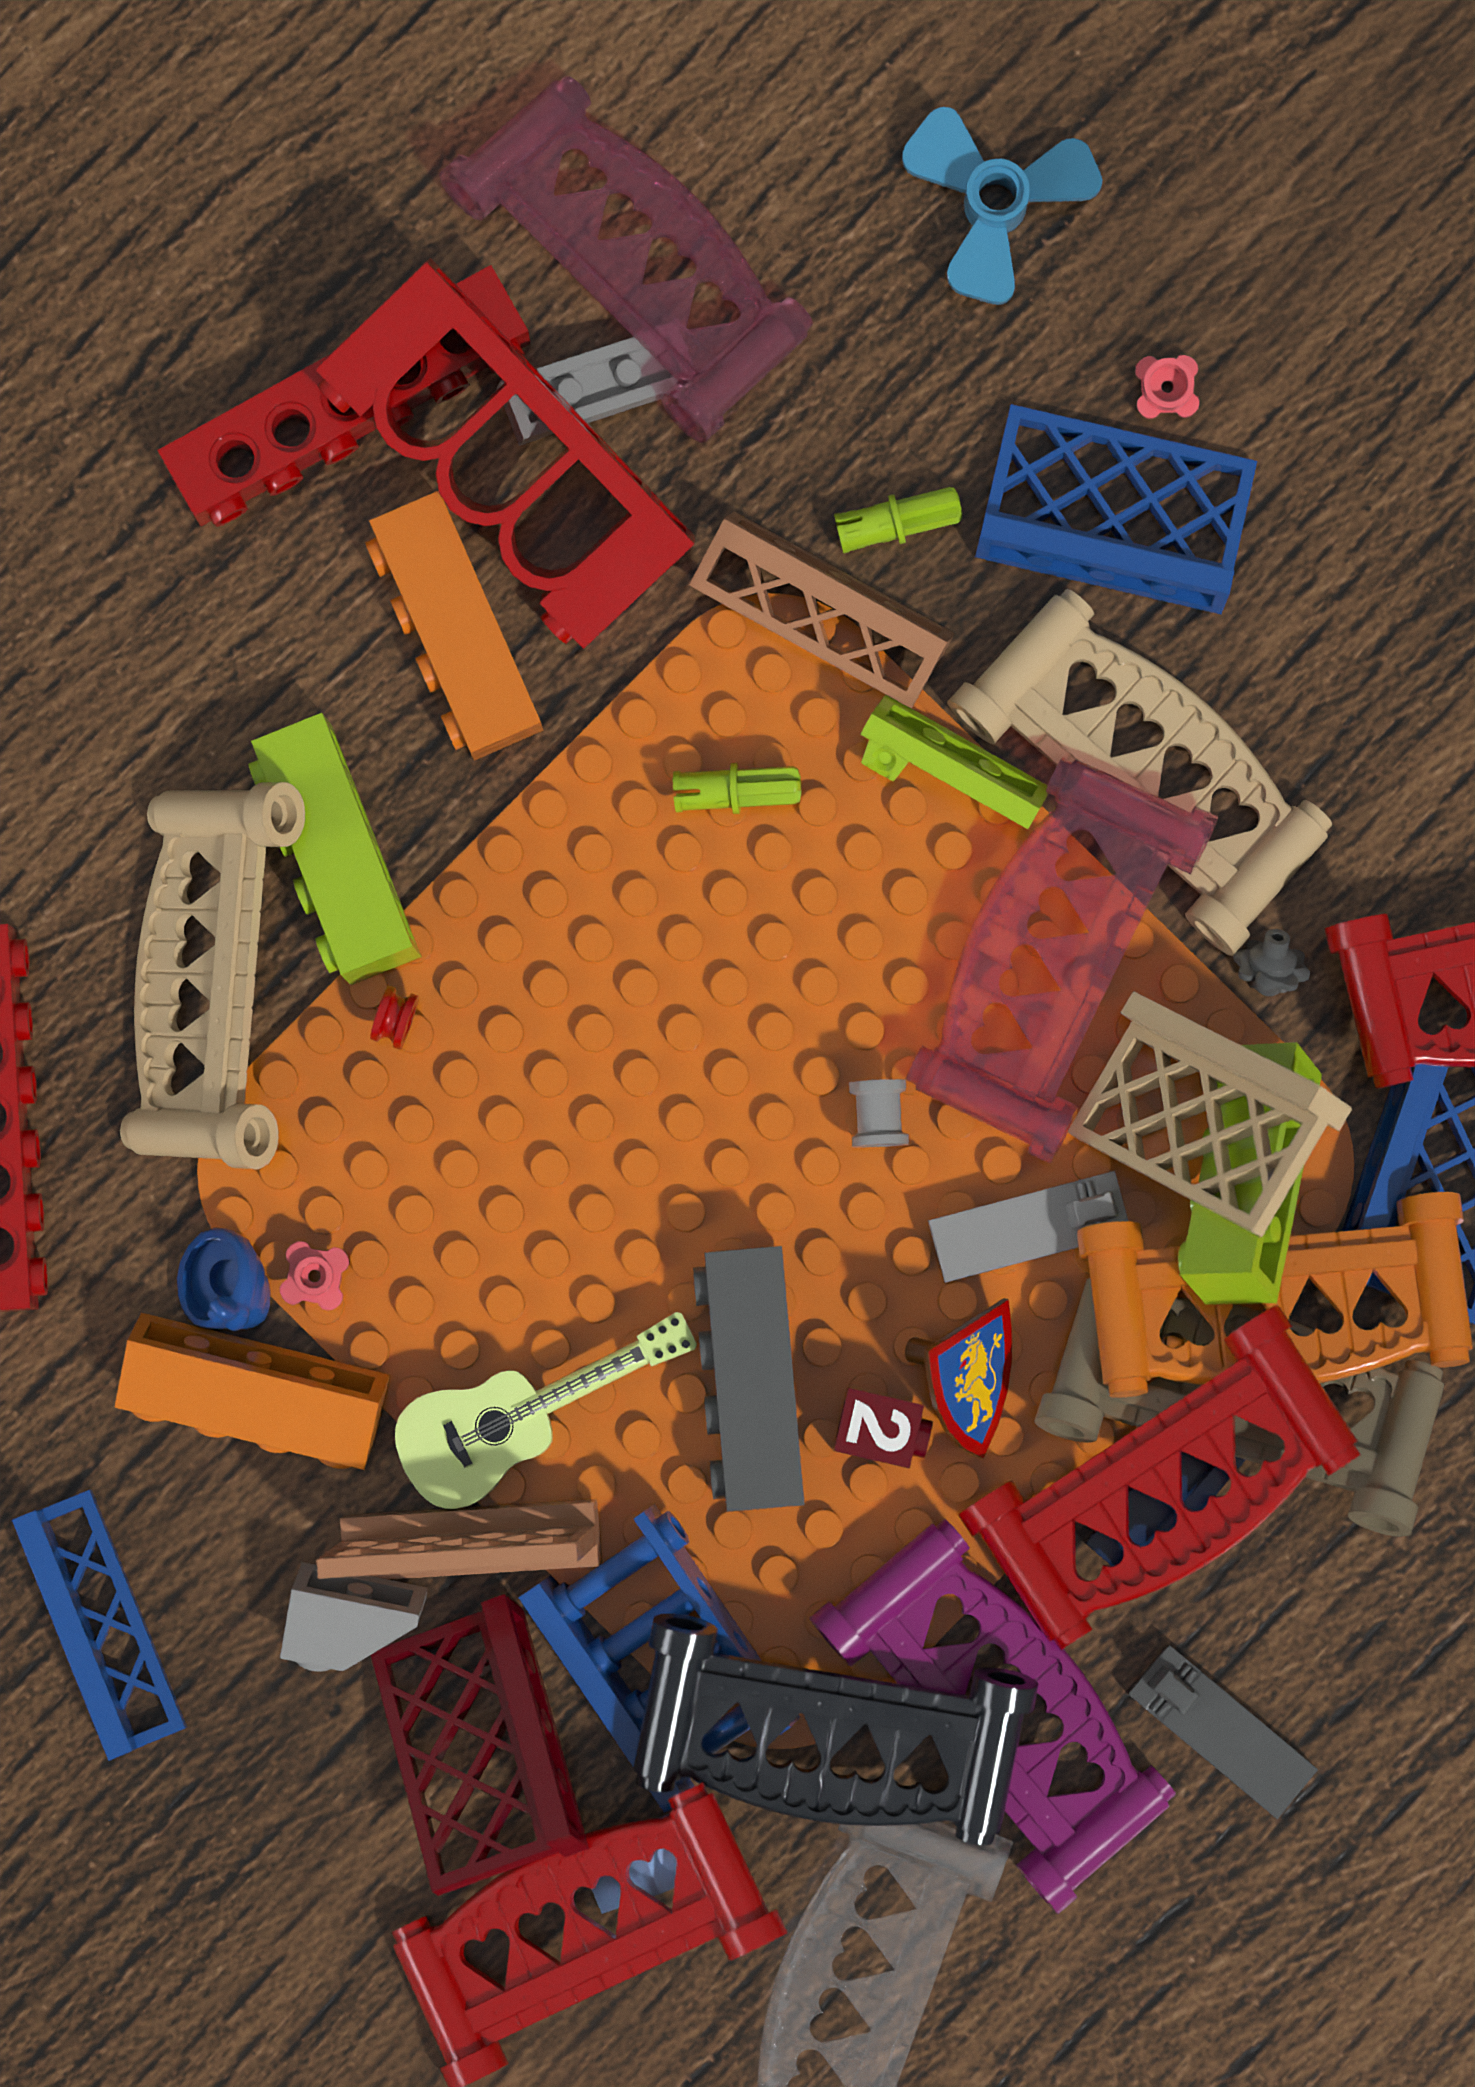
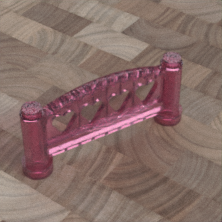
[439,76,813,443]
[906,757,1219,1164]

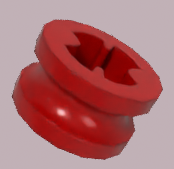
[370,985,419,1050]

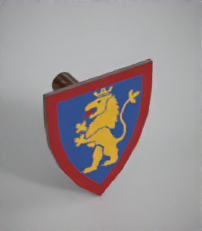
[905,1298,1012,1459]

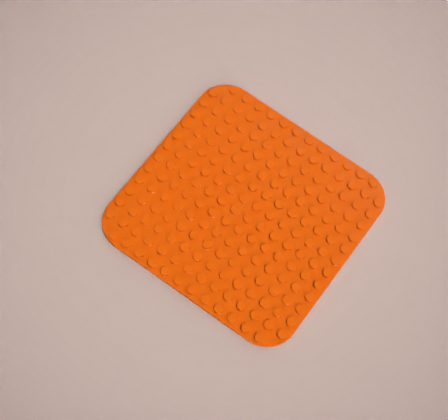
[197,593,1354,1749]

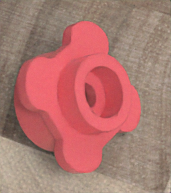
[1135,355,1199,419]
[280,1242,349,1311]

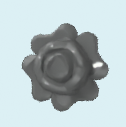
[1233,929,1310,996]

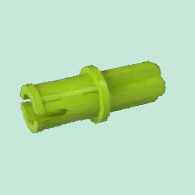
[834,487,963,554]
[673,763,802,814]

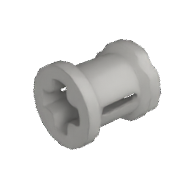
[849,1079,909,1148]

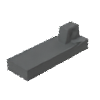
[1127,1644,1318,1819]

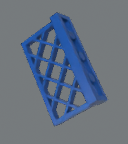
[975,404,1257,614]
[1342,1033,1475,1325]

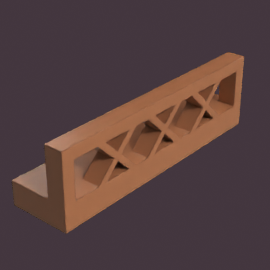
[689,511,955,708]

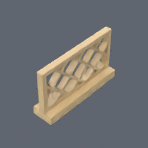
[1067,991,1352,1238]

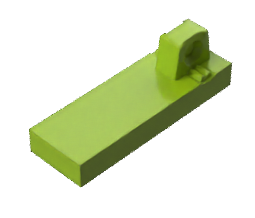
[860,694,1052,829]

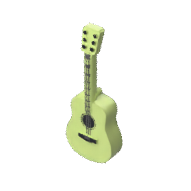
[395,1312,697,1509]

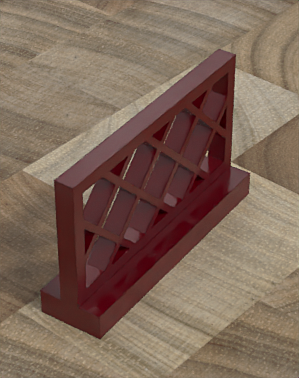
[370,1594,589,1896]

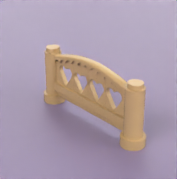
[947,589,1332,956]
[120,782,305,1169]

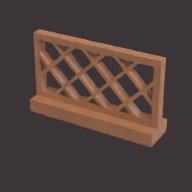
[316,1499,602,1580]

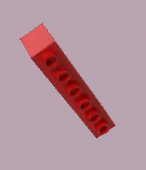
[157,265,531,527]
[0,924,48,1312]

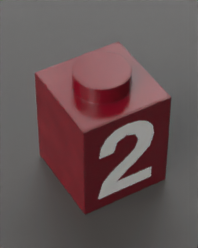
[833,1388,933,1469]

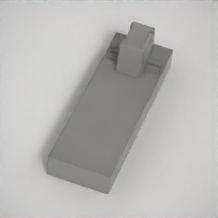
[496,323,698,446]
[928,1171,1128,1283]

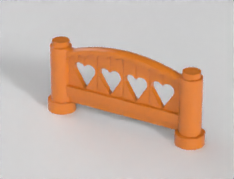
[1077,1192,1473,1398]

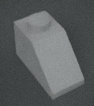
[280,1562,428,1671]

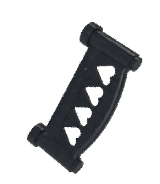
[633,1613,1039,1846]

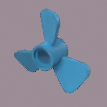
[902,107,1103,305]

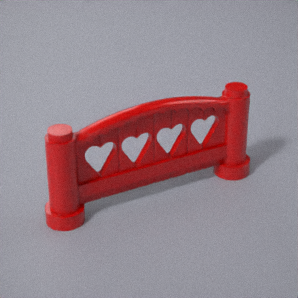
[1325,914,1475,1089]
[958,1304,1361,1651]
[391,1783,788,2087]

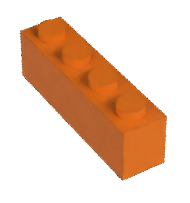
[365,490,544,761]
[114,1312,390,1470]

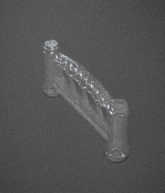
[757,1822,1013,2087]

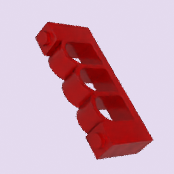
[315,258,695,649]

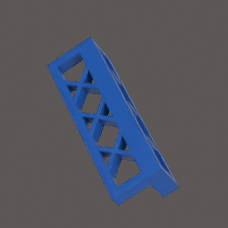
[12,1489,187,1761]

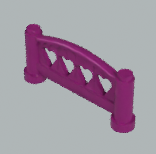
[809,1519,1176,1915]

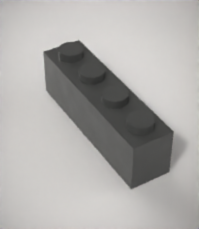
[693,1246,805,1512]

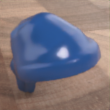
[177,1228,271,1331]

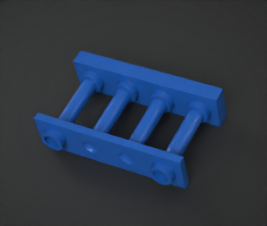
[519,1504,800,1813]

